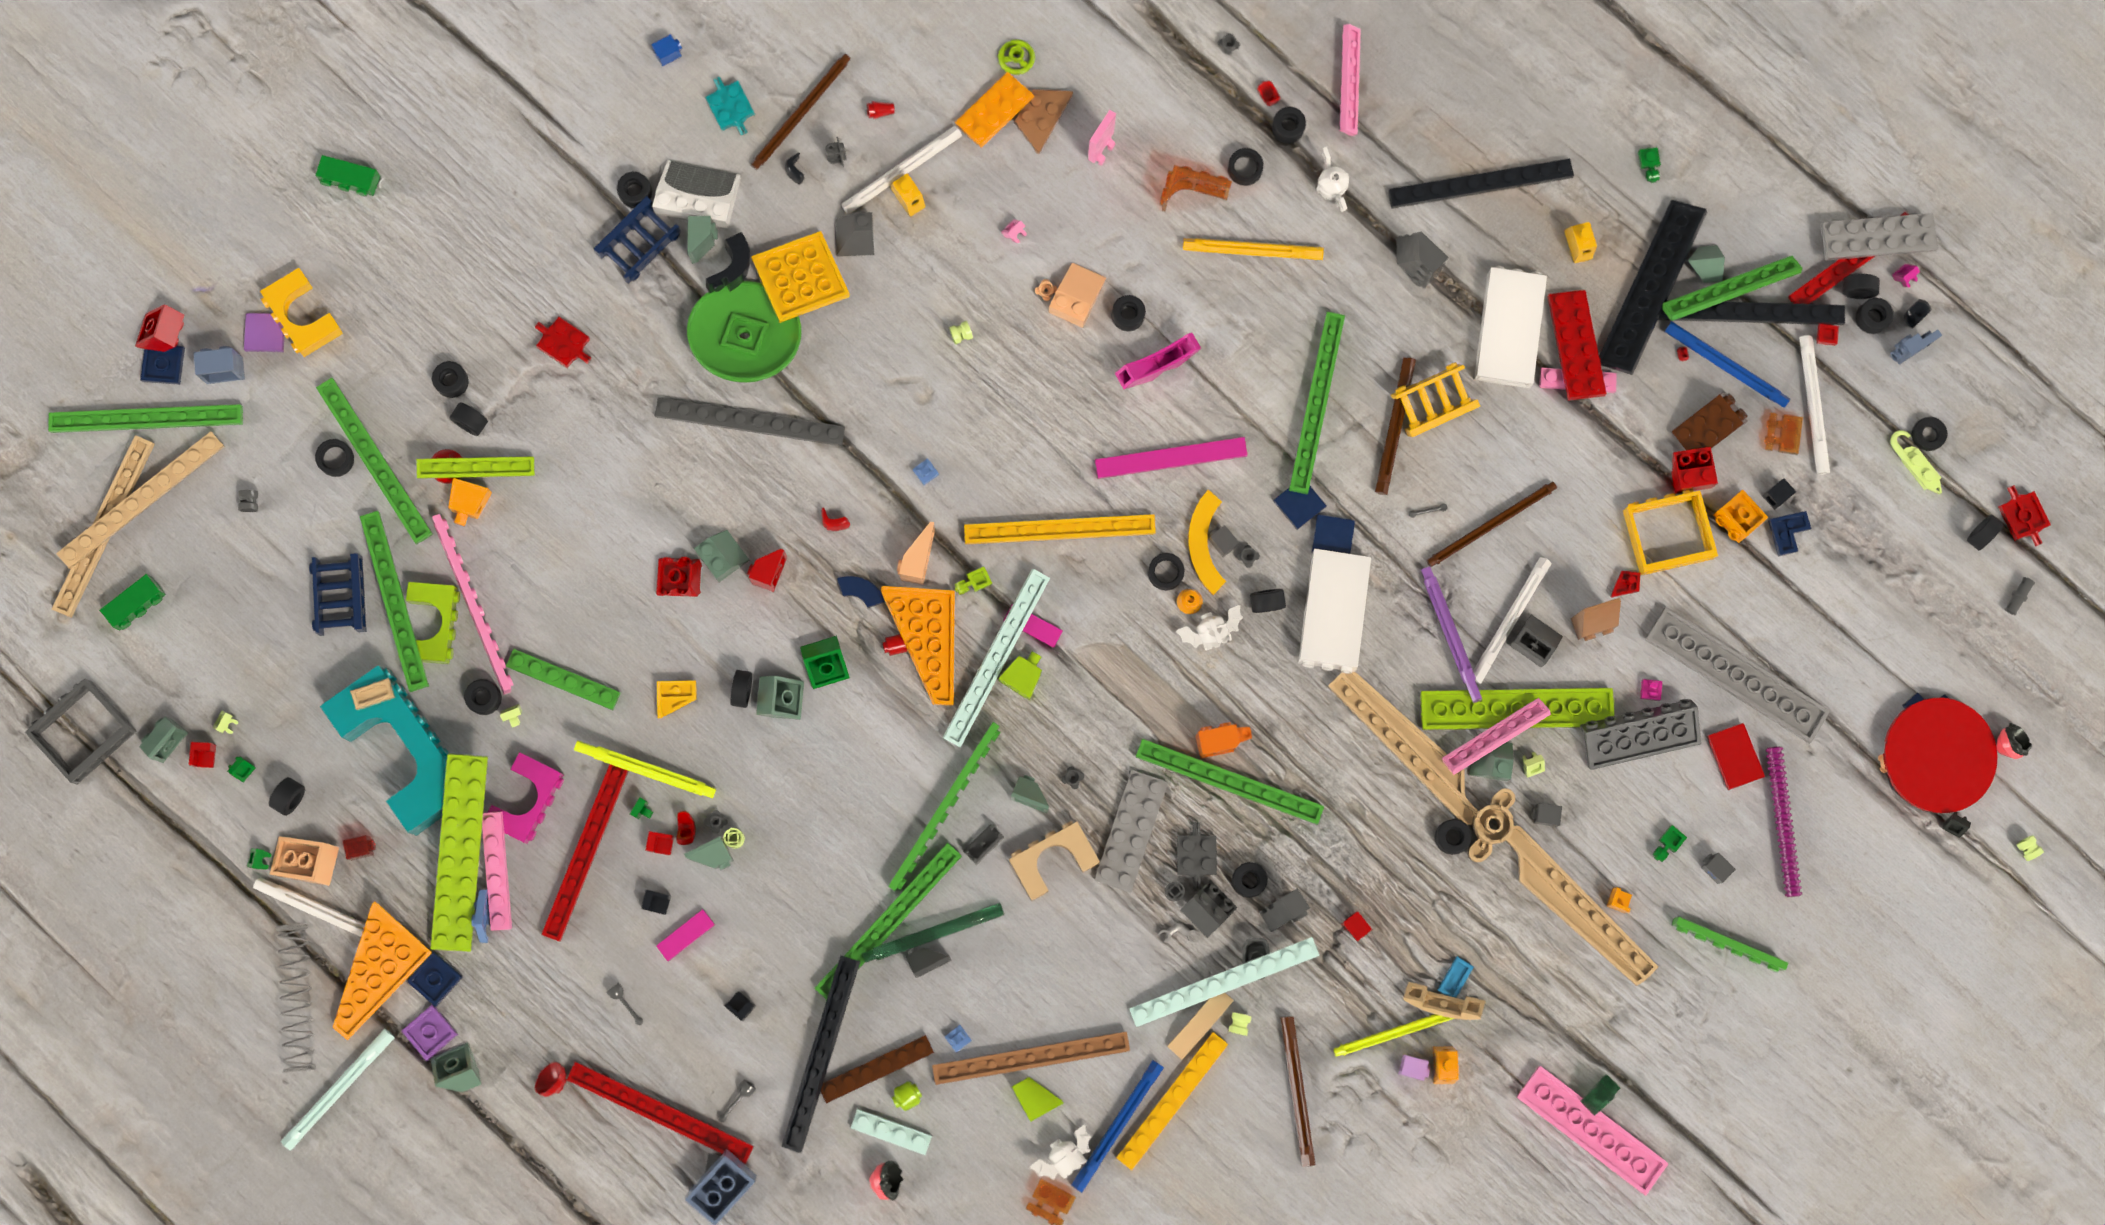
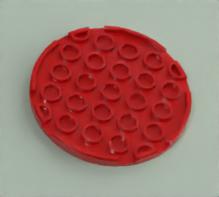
[1883,698,1998,813]

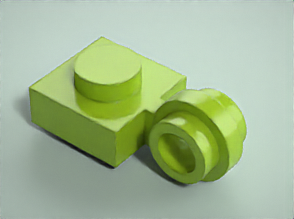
[954,566,992,595]

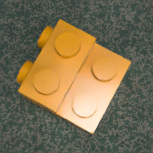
[1713,489,1768,543]

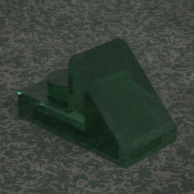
[1580,1074,1621,1116]

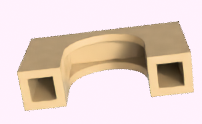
[1009,821,1100,902]

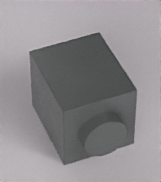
[1209,525,1239,558]
[1531,803,1562,827]
[1701,853,1736,884]

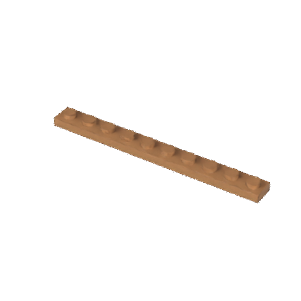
[932,1032,1130,1085]

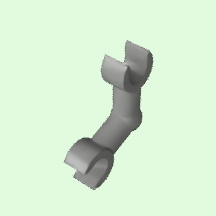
[1158,922,1200,943]

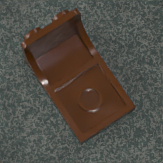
[1671,392,1748,450]

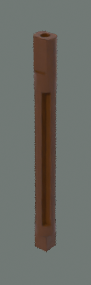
[1375,357,1416,495]
[1280,1016,1316,1167]

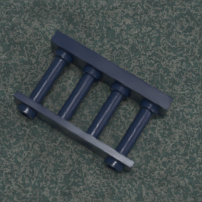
[594,196,681,284]
[309,553,367,636]

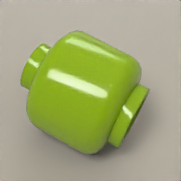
[892,1081,922,1111]

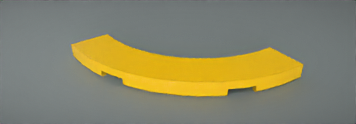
[1188,490,1226,596]

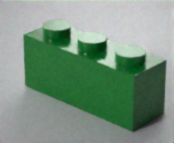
[315,155,380,197]
[99,574,166,631]

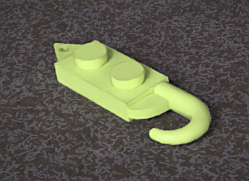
[1890,430,1942,494]

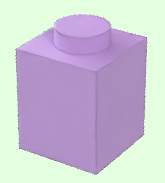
[1398,1055,1430,1081]

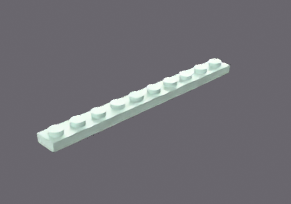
[942,569,1050,747]
[1129,937,1320,1027]

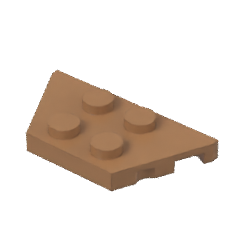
[1015,90,1073,154]

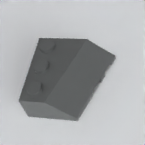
[1397,231,1449,289]

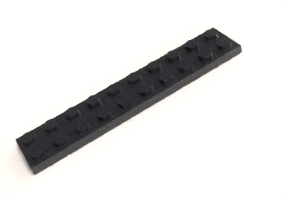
[1599,200,1707,375]

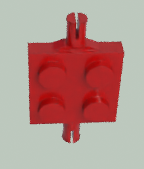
[535,317,592,369]
[1998,485,2051,547]

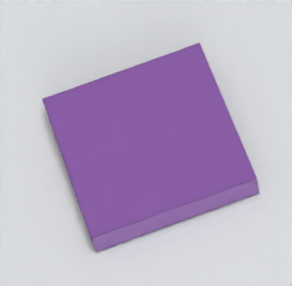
[244,313,285,352]
[401,1005,458,1061]

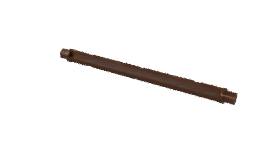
[751,54,851,170]
[1426,481,1557,567]

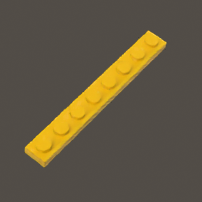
[1116,1032,1228,1170]

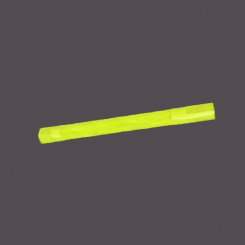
[574,740,716,798]

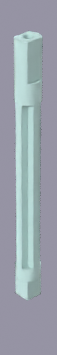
[281,1029,395,1151]

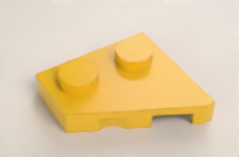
[657,680,697,719]

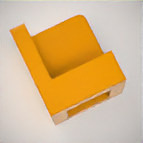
[1606,887,1632,913]

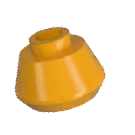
[1177,588,1203,614]

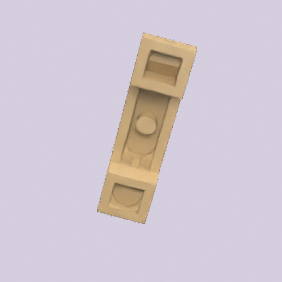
[1403,982,1485,1020]
[1167,993,1234,1060]

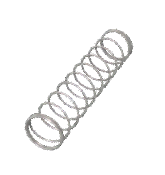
[276,924,316,1073]

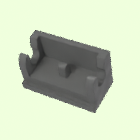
[963,824,1004,865]

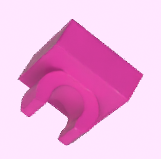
[1892,264,1920,288]
[1640,679,1663,701]

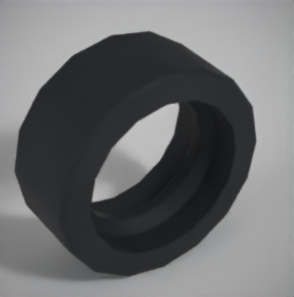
[1228,148,1264,186]
[1843,274,1880,299]
[315,439,354,477]
[1967,514,2004,551]
[1148,553,1185,591]
[730,670,752,708]

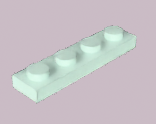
[851,1109,932,1155]

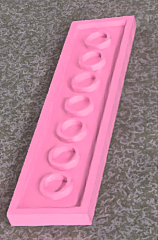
[1516,1066,1669,1196]

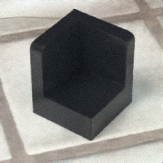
[1762,478,1796,510]
[641,890,671,915]
[724,992,756,1021]

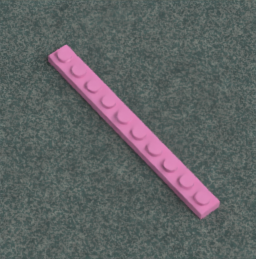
[432,514,513,695]

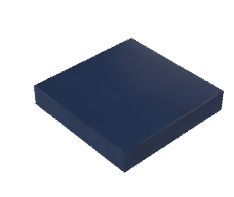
[140,346,185,385]
[1273,486,1327,530]
[1312,514,1355,554]
[406,951,463,1007]

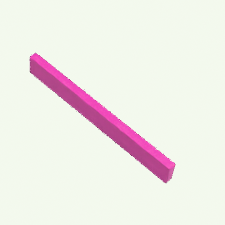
[1095,437,1248,479]

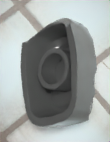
[1242,937,1270,980]

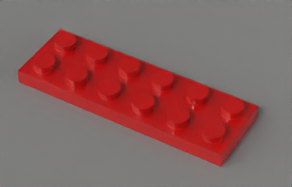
[1547,290,1607,401]

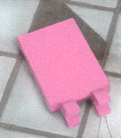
[1088,110,1116,166]

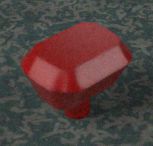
[1677,346,1689,361]

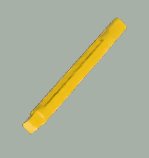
[1183,238,1324,260]

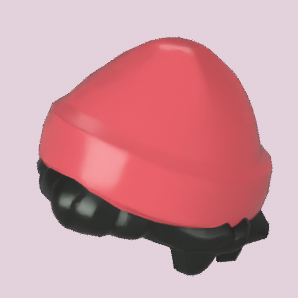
[1996,723,2032,759]
[869,1161,904,1201]

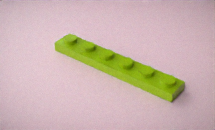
[416,457,535,479]

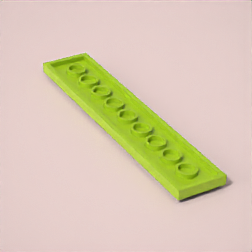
[1420,688,1615,730]
[431,753,488,952]

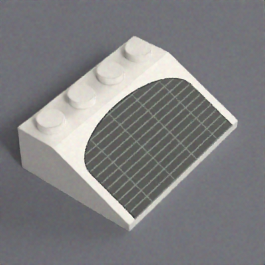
[652,160,741,228]

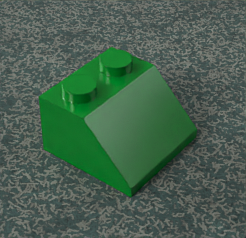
[800,636,850,689]

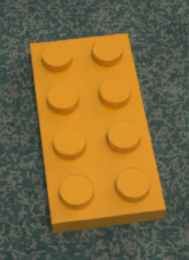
[955,71,1034,148]

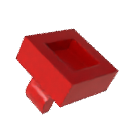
[1817,324,1839,346]

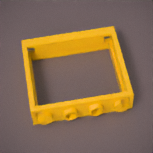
[1623,490,1718,576]

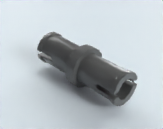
[2004,577,2035,616]

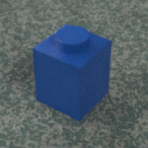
[651,34,682,67]

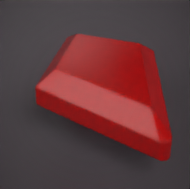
[1610,571,1641,598]

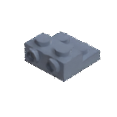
[1890,330,1942,365]

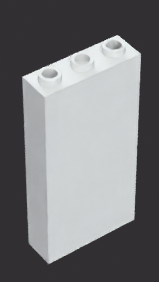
[1474,266,1547,389]
[1298,549,1371,674]

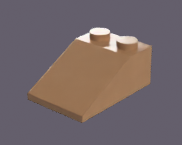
[1571,598,1621,641]

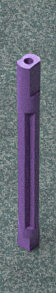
[1421,566,1482,703]

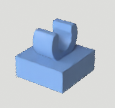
[912,459,939,485]
[945,1025,972,1053]

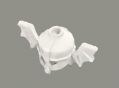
[1316,147,1349,212]
[1176,605,1243,651]
[1029,1125,1091,1180]

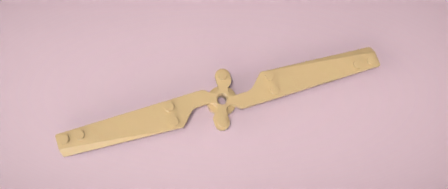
[1327,672,1658,986]

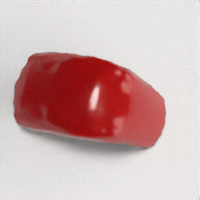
[1256,80,1281,107]
[821,508,851,531]
[676,811,696,845]

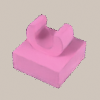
[1001,219,1027,243]

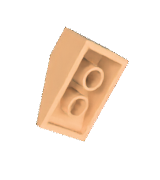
[1049,263,1106,328]
[897,522,935,585]
[269,836,339,886]

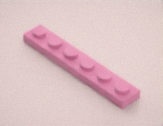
[1340,24,1360,136]
[1442,698,1551,775]
[482,811,512,931]

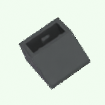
[1509,614,1563,667]
[1180,880,1237,938]

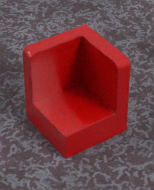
[189,742,216,768]
[645,831,674,855]
[1341,911,1373,941]

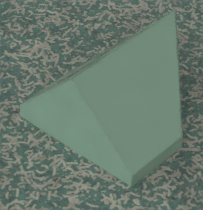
[1688,245,1725,284]

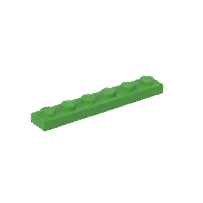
[506,649,621,710]
[1671,917,1788,972]

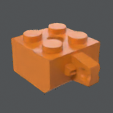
[1195,722,1252,759]

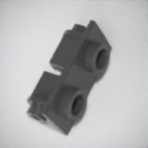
[825,137,847,167]

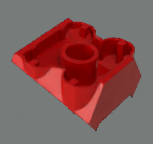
[656,557,702,597]

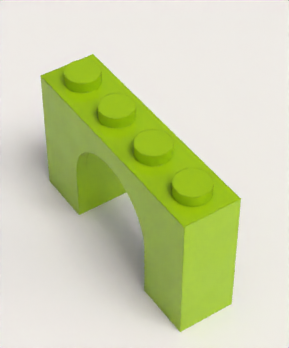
[406,582,460,664]

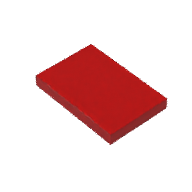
[1707,723,1765,790]

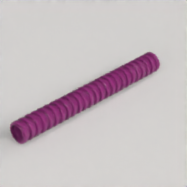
[1766,746,1803,897]

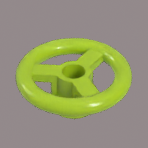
[998,40,1035,75]

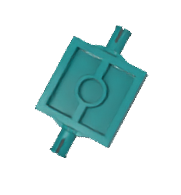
[705,77,755,135]

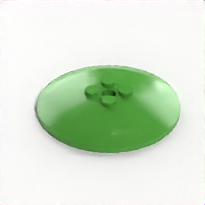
[687,281,801,382]

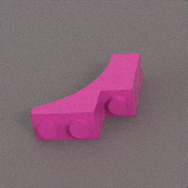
[1115,333,1202,389]

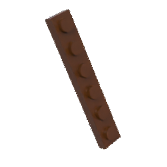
[821,1035,934,1104]

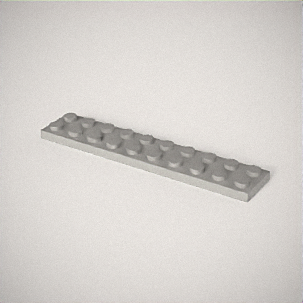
[1645,607,1830,744]

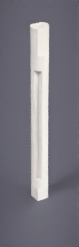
[841,126,962,215]
[1799,335,1830,475]
[1473,557,1552,684]
[253,877,365,937]

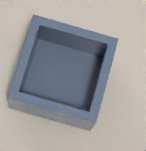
[193,346,245,384]

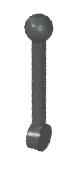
[1409,504,1448,518]

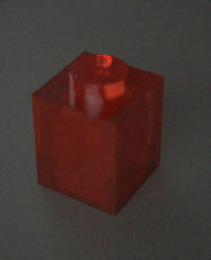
[343,835,376,861]

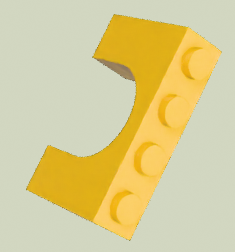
[260,268,343,357]

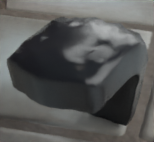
[785,152,805,185]
[1904,299,1931,328]

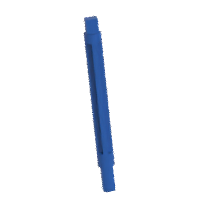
[1664,321,1790,408]
[1071,1060,1164,1193]

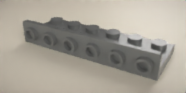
[1580,699,1702,770]

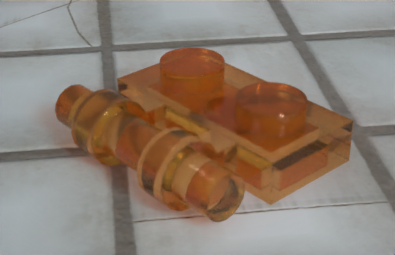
[1764,413,1803,455]
[1026,1178,1076,1225]

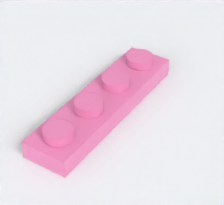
[1539,368,1617,393]

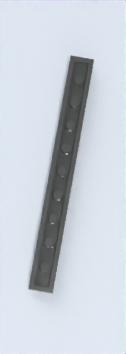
[654,397,845,446]

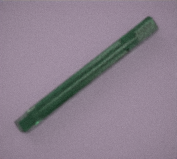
[862,903,1004,963]

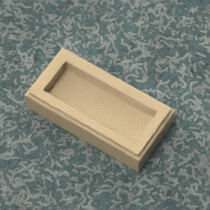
[350,679,395,710]

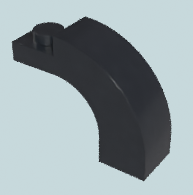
[706,232,750,293]

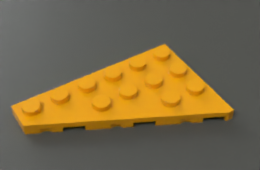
[881,586,955,706]
[333,901,432,1040]

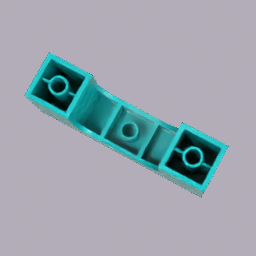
[320,665,449,836]

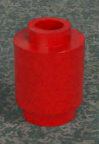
[882,634,907,656]

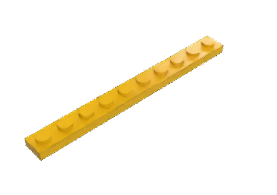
[964,514,1156,545]

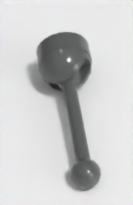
[606,982,643,1025]
[718,1079,756,1123]

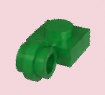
[1638,147,1661,183]
[1652,825,1687,862]

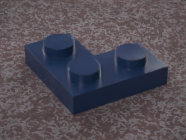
[1768,511,1812,557]

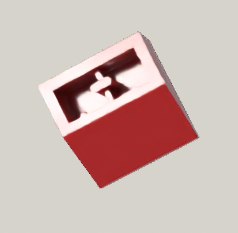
[1672,447,1718,494]

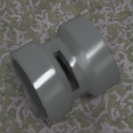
[238,490,258,512]
[1164,881,1185,902]

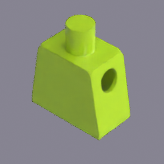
[999,651,1042,701]

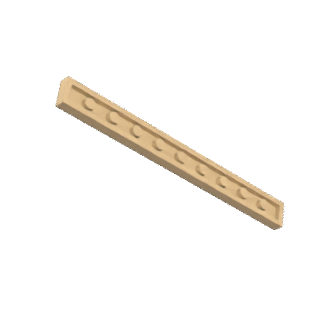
[56,431,224,569]
[52,435,155,618]

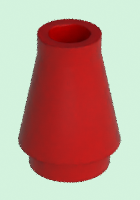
[867,101,895,120]

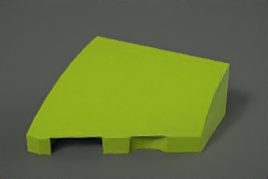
[1012,1077,1063,1122]

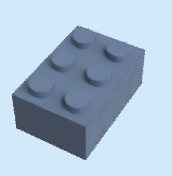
[685,1149,757,1225]

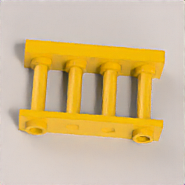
[1391,362,1480,437]

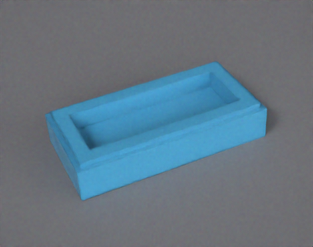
[1437,957,1474,998]

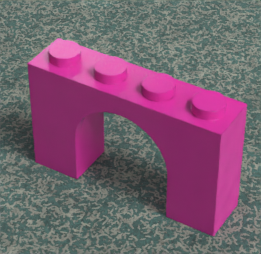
[488,752,564,844]

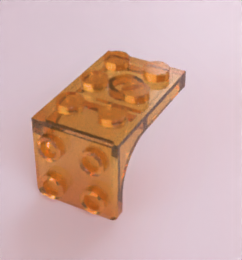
[1160,165,1232,212]

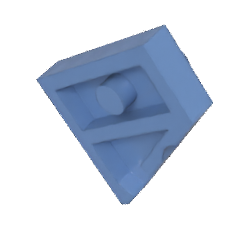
[472,890,489,943]

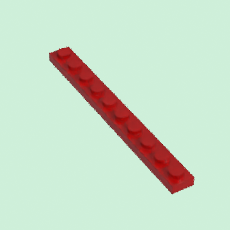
[541,764,629,942]
[567,1062,754,1165]

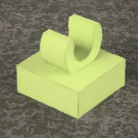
[500,704,522,728]
[212,711,238,734]
[1522,752,1545,778]

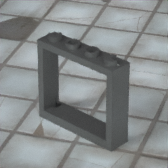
[25,679,137,785]

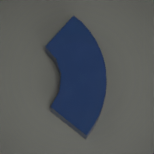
[837,576,885,608]

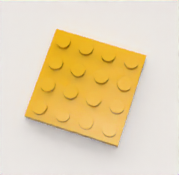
[751,231,850,323]

